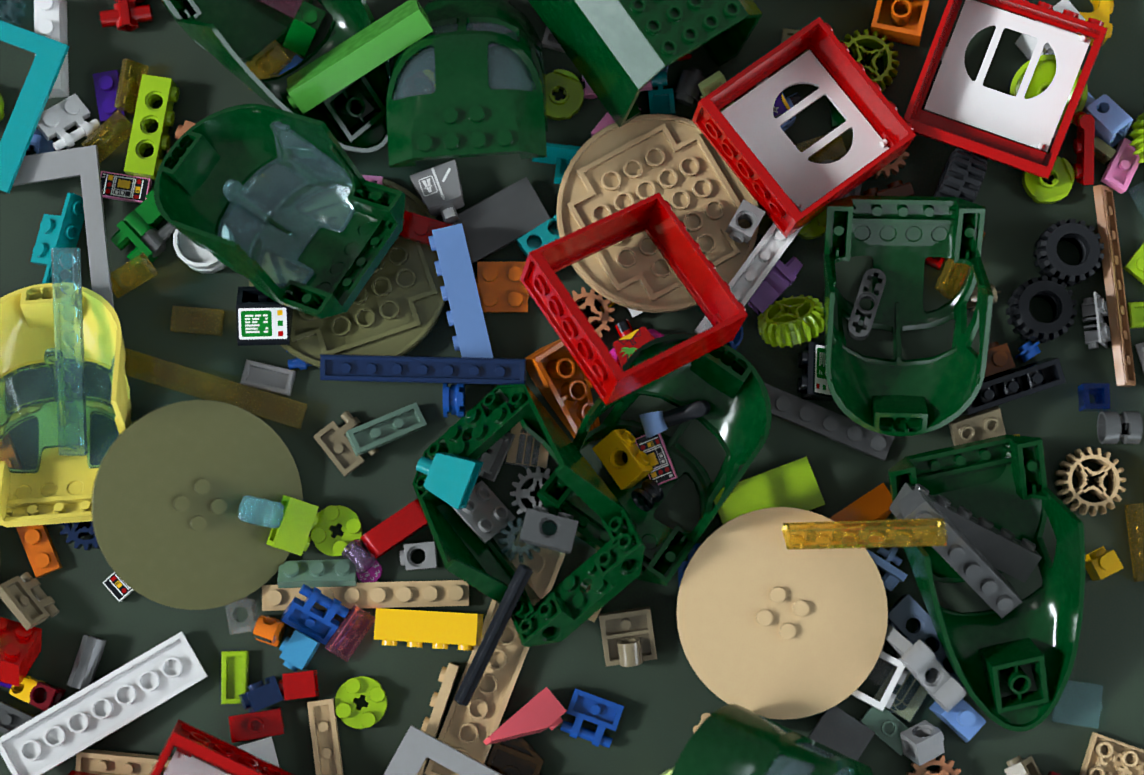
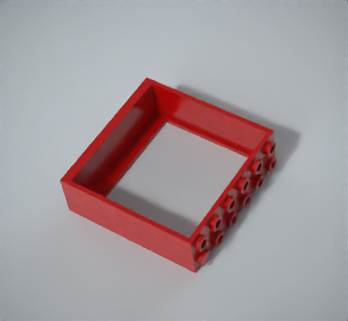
[520,193,748,405]

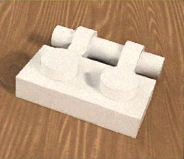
[37,93,101,151]

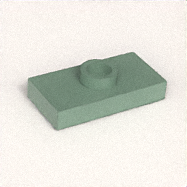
[859,706,909,756]

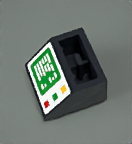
[236,286,293,346]
[797,342,834,401]

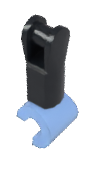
[639,400,711,439]

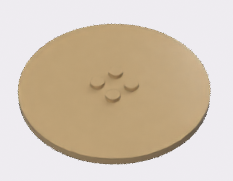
[556,114,759,313]
[676,507,888,720]

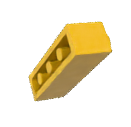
[374,608,483,651]

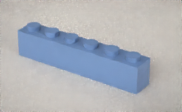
[428,223,494,358]

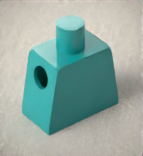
[416,452,484,509]

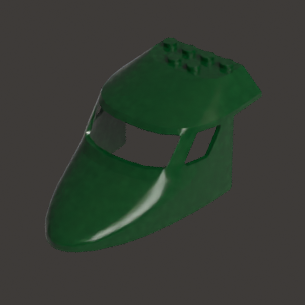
[161,0,392,153]
[888,435,1085,732]

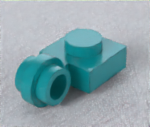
[648,71,675,115]

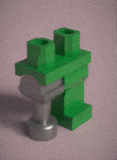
[110,190,176,268]

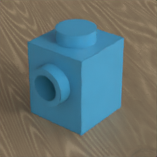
[279,630,321,672]

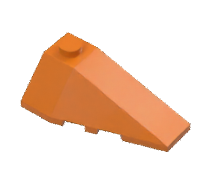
[525,339,600,438]
[829,482,892,546]

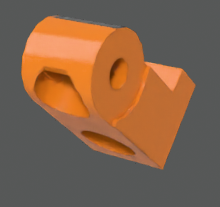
[252,615,287,647]

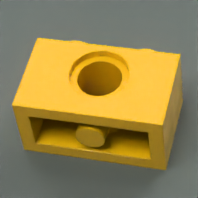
[592,429,654,490]

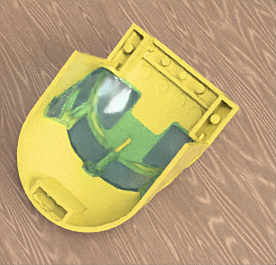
[0,283,132,528]

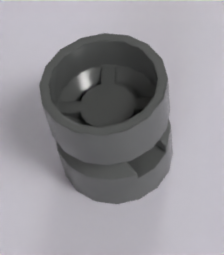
[1097,411,1143,444]

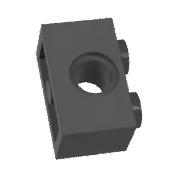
[518,506,579,554]

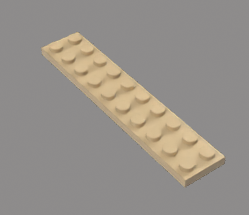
[424,529,566,775]

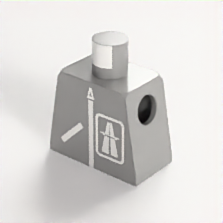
[410,159,465,224]

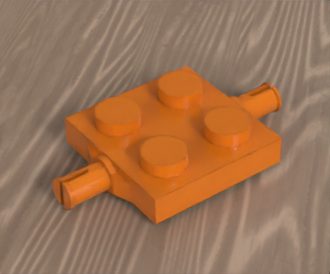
[475,262,530,313]

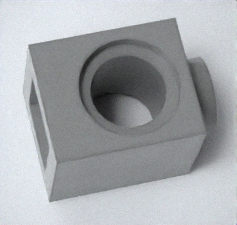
[725,199,766,244]
[400,541,439,571]
[900,720,945,766]

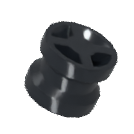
[631,479,664,512]

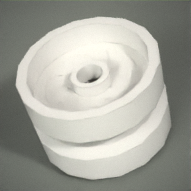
[173,223,235,274]

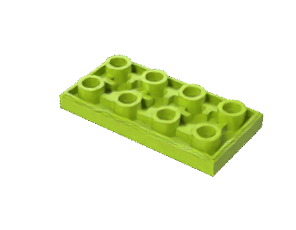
[714,456,825,525]

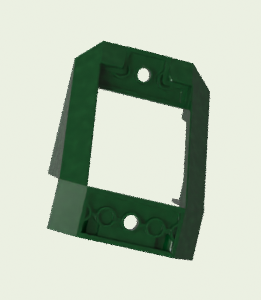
[412,384,645,647]

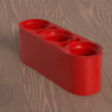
[360,499,428,560]

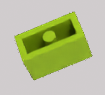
[266,495,319,556]

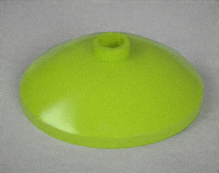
[1010,54,1088,130]

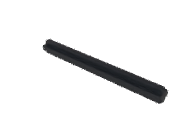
[454,564,533,706]

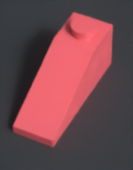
[483,687,567,745]

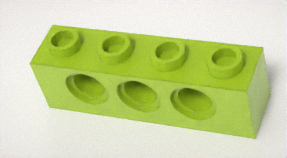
[124,74,179,181]

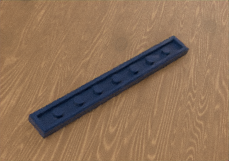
[320,354,526,385]

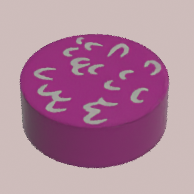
[357,558,383,582]

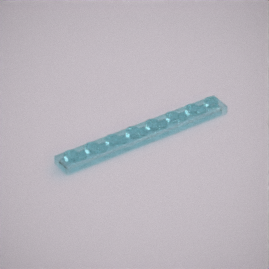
[51,247,88,456]

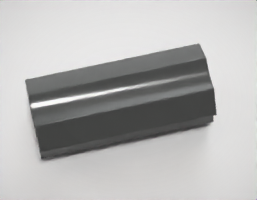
[67,634,107,690]

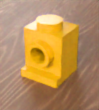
[1085,546,1124,581]

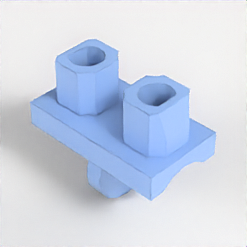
[867,545,908,591]

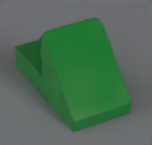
[282,1,326,58]

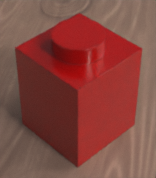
[279,670,320,700]

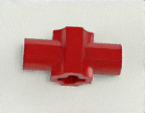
[100,0,153,32]

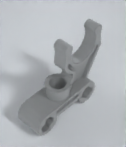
[885,624,967,712]

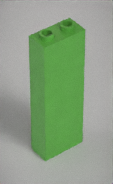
[286,0,433,114]

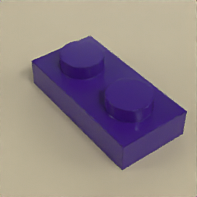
[93,70,127,124]

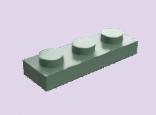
[346,402,427,457]
[277,559,357,588]

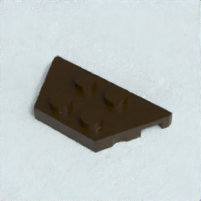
[486,719,544,775]

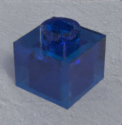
[1078,383,1110,411]

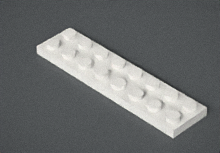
[0,631,208,775]

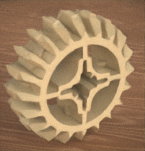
[1055,447,1127,517]

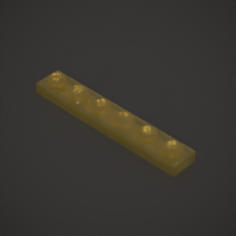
[782,518,948,550]

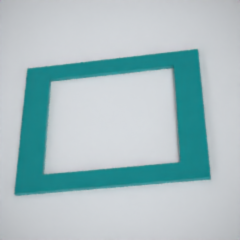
[0,20,70,193]

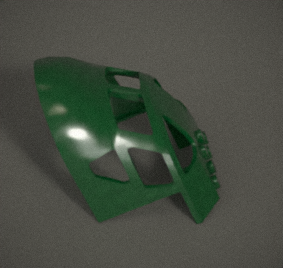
[824,195,994,436]
[537,333,772,586]

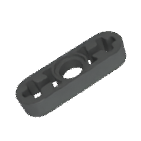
[847,268,886,341]

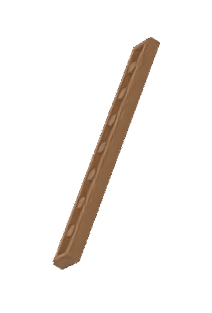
[1093,184,1136,387]

